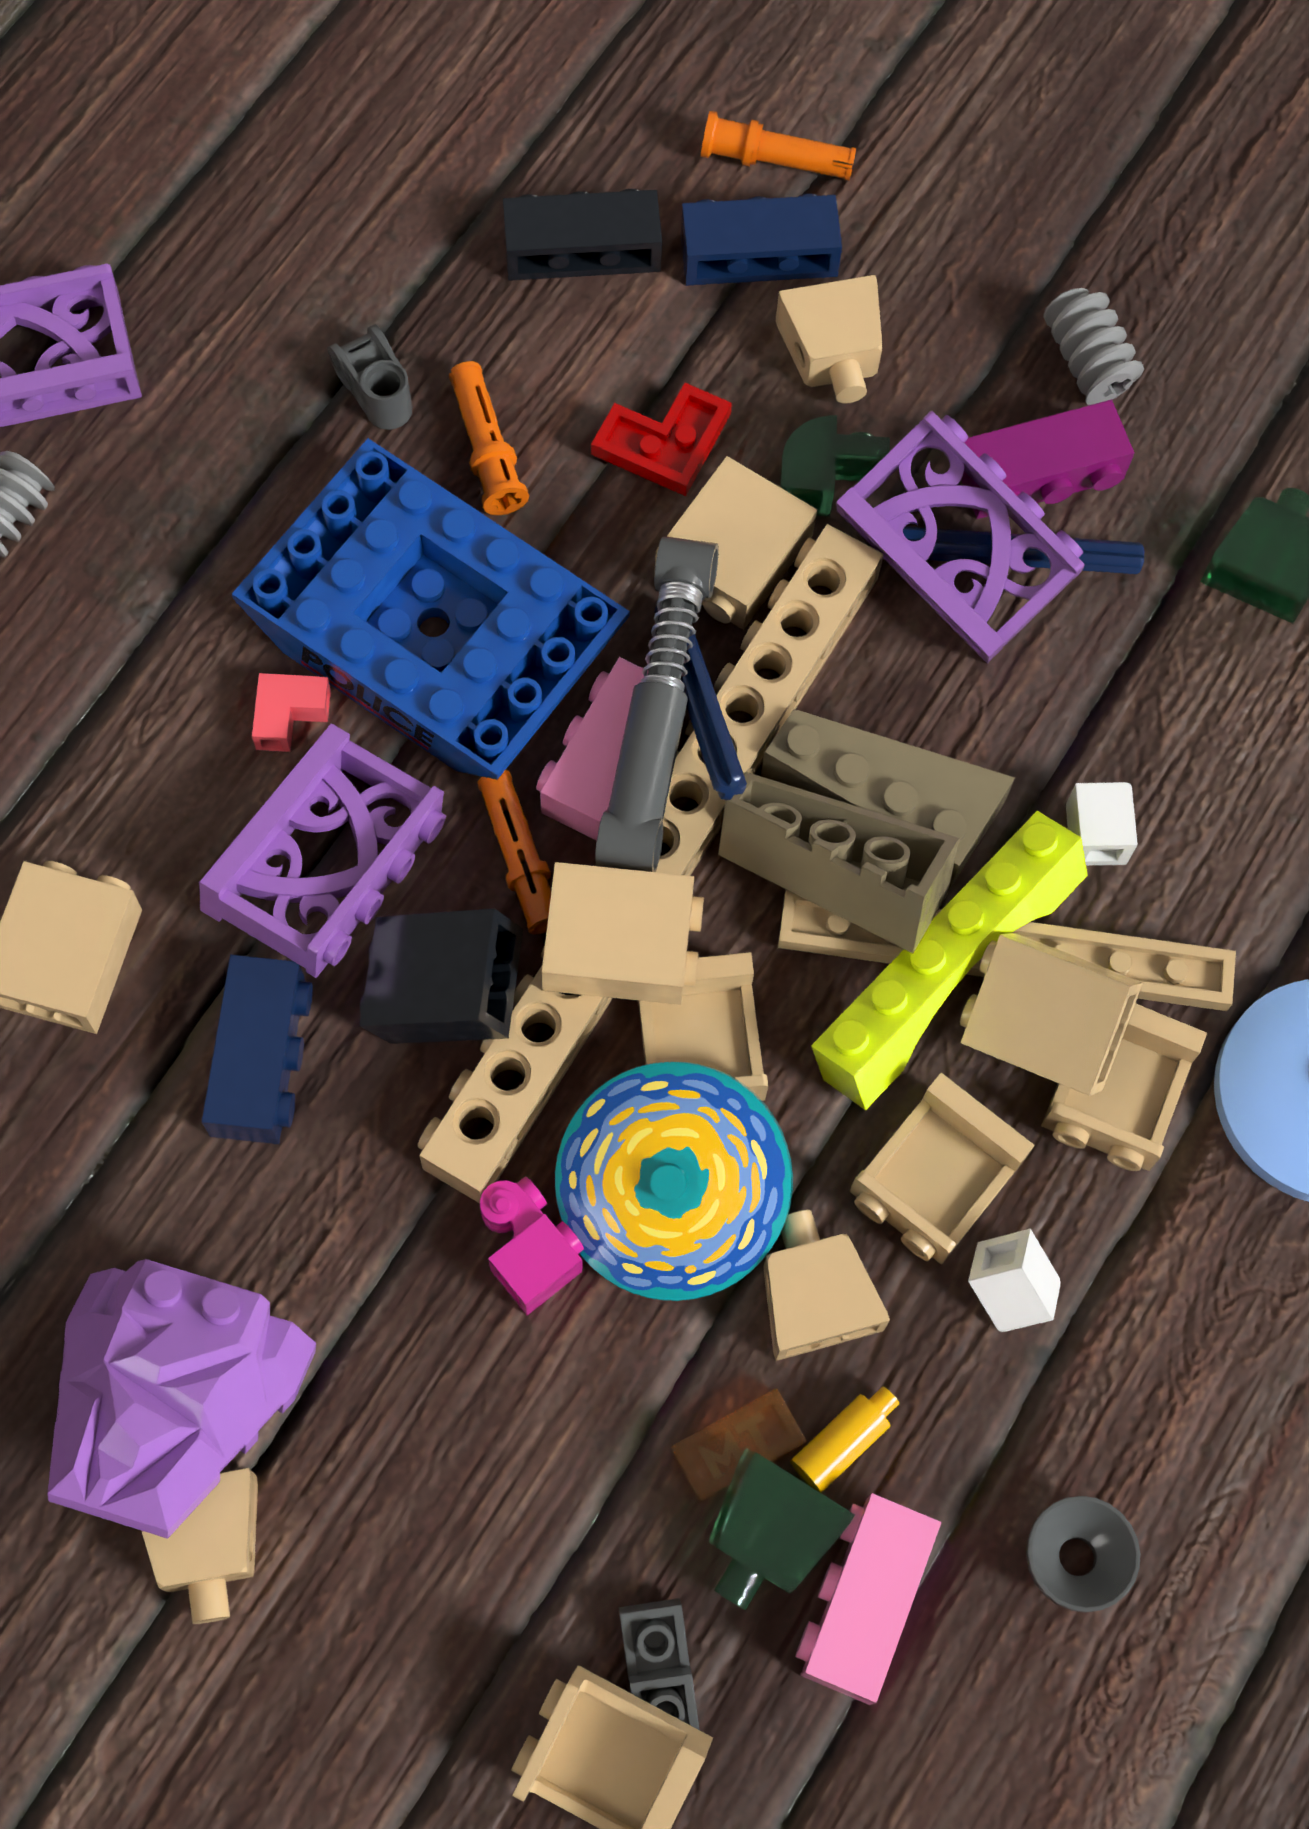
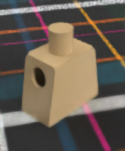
[776,275,882,403]
[763,1210,890,1361]
[142,1468,258,1624]

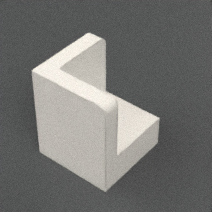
[1066,782,1138,866]
[968,1229,1060,1332]

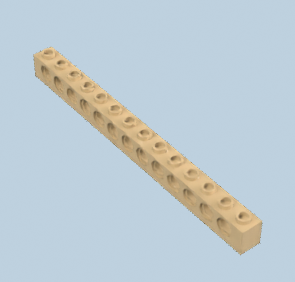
[418,524,884,1203]

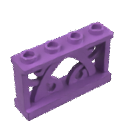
[0,264,142,427]
[836,411,1085,663]
[199,723,446,978]

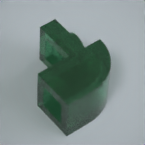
[778,415,890,517]

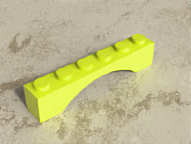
[811,811,1088,1111]

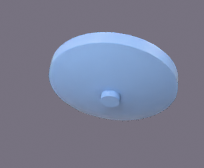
[1214,979,1309,1202]

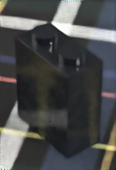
[359,908,523,1044]

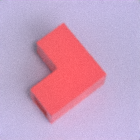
[252,673,331,752]

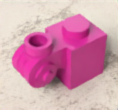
[480,1176,584,1316]

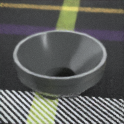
[1026,1496,1141,1613]

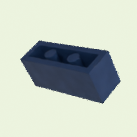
[680,194,842,286]
[202,954,313,1144]

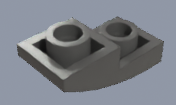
[619,1598,699,1730]

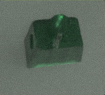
[1200,488,1309,624]
[709,1448,855,1610]

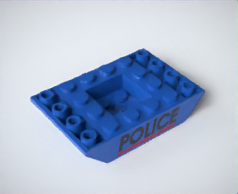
[232,438,630,780]

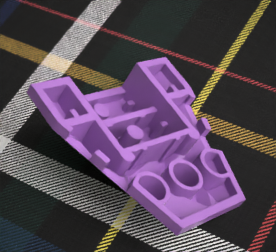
[48,1259,316,1539]

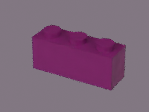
[961,399,1135,519]

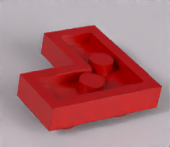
[591,383,732,496]

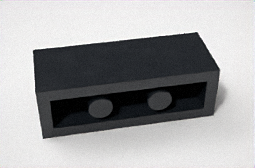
[503,189,662,281]

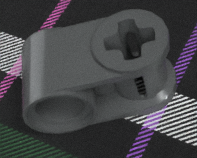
[327,324,413,430]

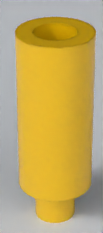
[790,1386,899,1494]

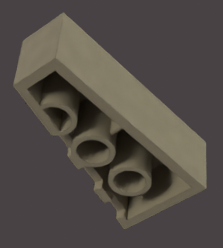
[761,709,1015,889]
[718,772,959,953]

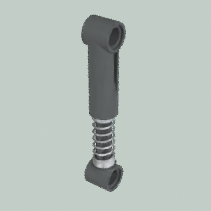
[595,536,719,872]

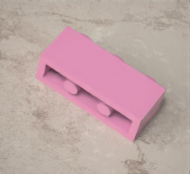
[536,657,648,841]
[795,1493,941,1705]

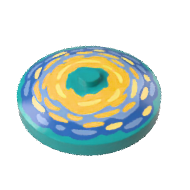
[555,1062,793,1301]

